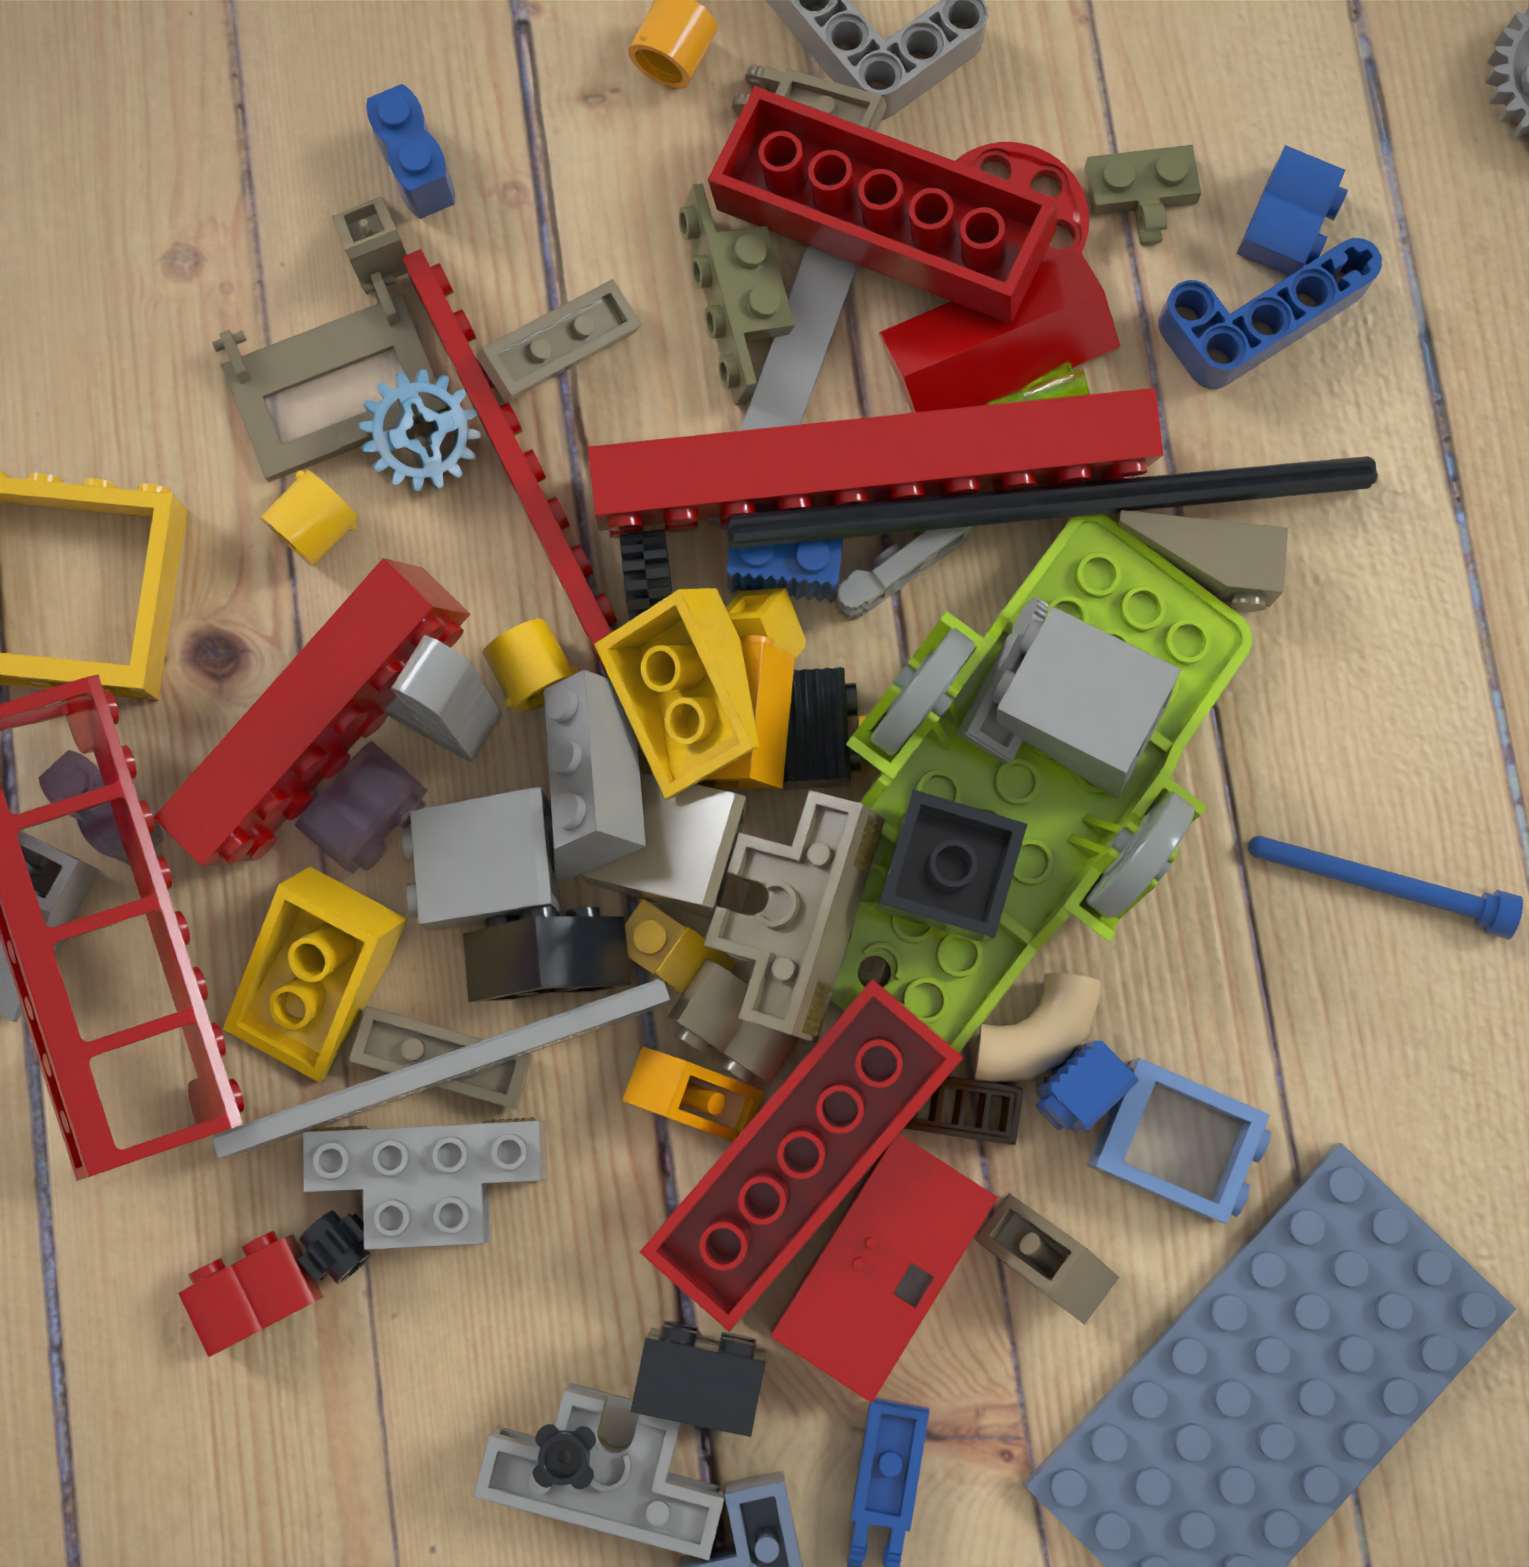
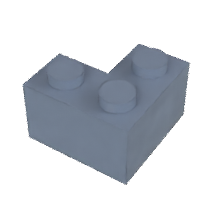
[678,1470,803,1567]

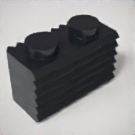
[783,667,861,790]

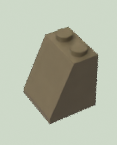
[582,773,747,920]

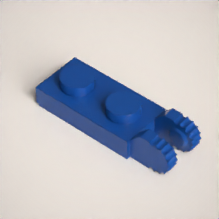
[847,1397,930,1567]

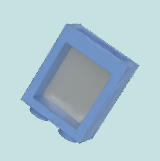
[1087,1058,1271,1224]

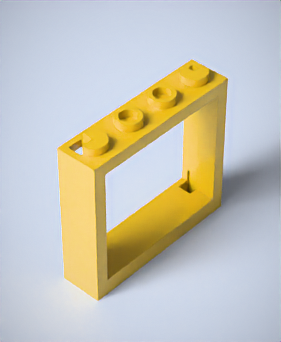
[0,471,188,701]

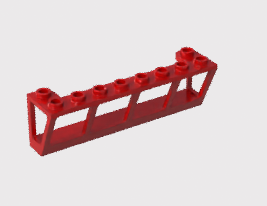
[0,674,244,1181]

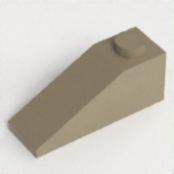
[1115,510,1288,612]

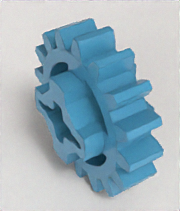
[358,369,481,491]

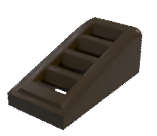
[904,1076,1023,1146]

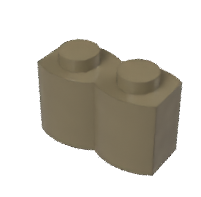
[667,959,799,1085]

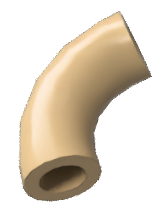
[974,973,1102,1083]

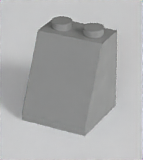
[992,607,1181,798]
[402,787,562,930]

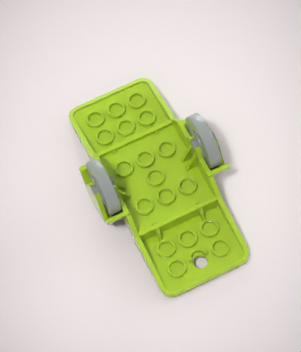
[830,514,1253,1052]

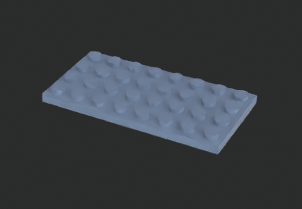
[1023,1143,1516,1567]

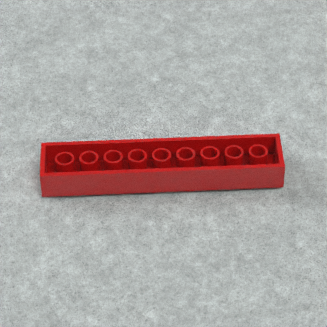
[587,388,1163,538]

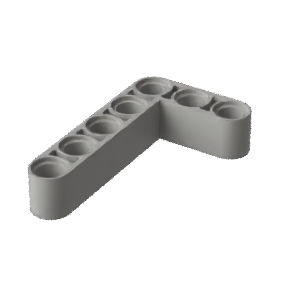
[766,0,988,120]
[385,635,502,762]

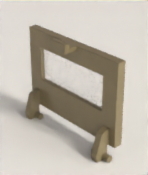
[212,272,449,482]

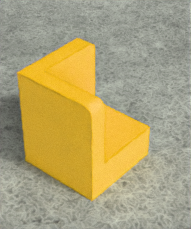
[725,588,806,659]

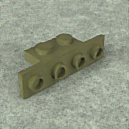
[679,183,795,405]

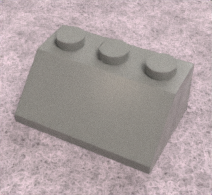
[544,669,646,882]

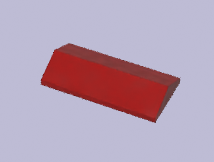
[879,247,1121,413]

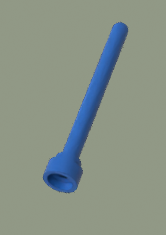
[1248,836,1523,940]

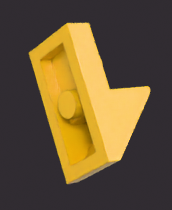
[625,898,737,995]

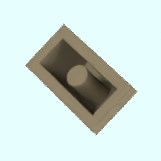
[975,1193,1119,1325]

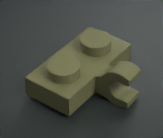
[1084,145,1201,245]

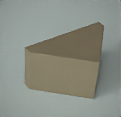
[332,196,407,291]

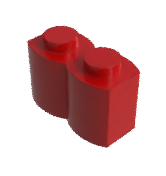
[178,1231,324,1358]

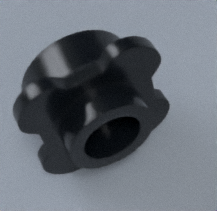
[533,1424,596,1489]

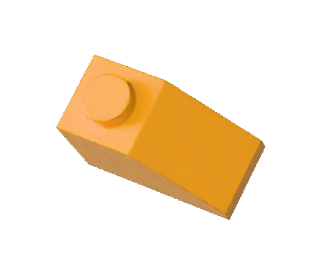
[622,1046,765,1141]

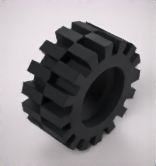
[620,529,672,621]

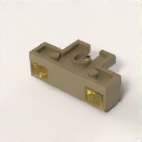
[704,790,885,1044]

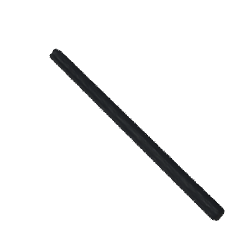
[726,456,1378,549]

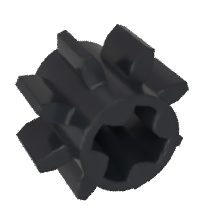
[298,1210,372,1285]

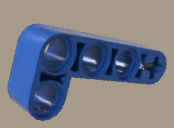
[1158,238,1382,389]

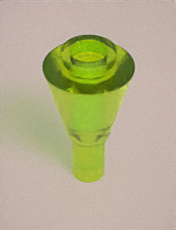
[987,360,1090,405]

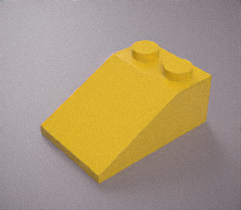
[594,588,759,799]
[222,866,407,1083]

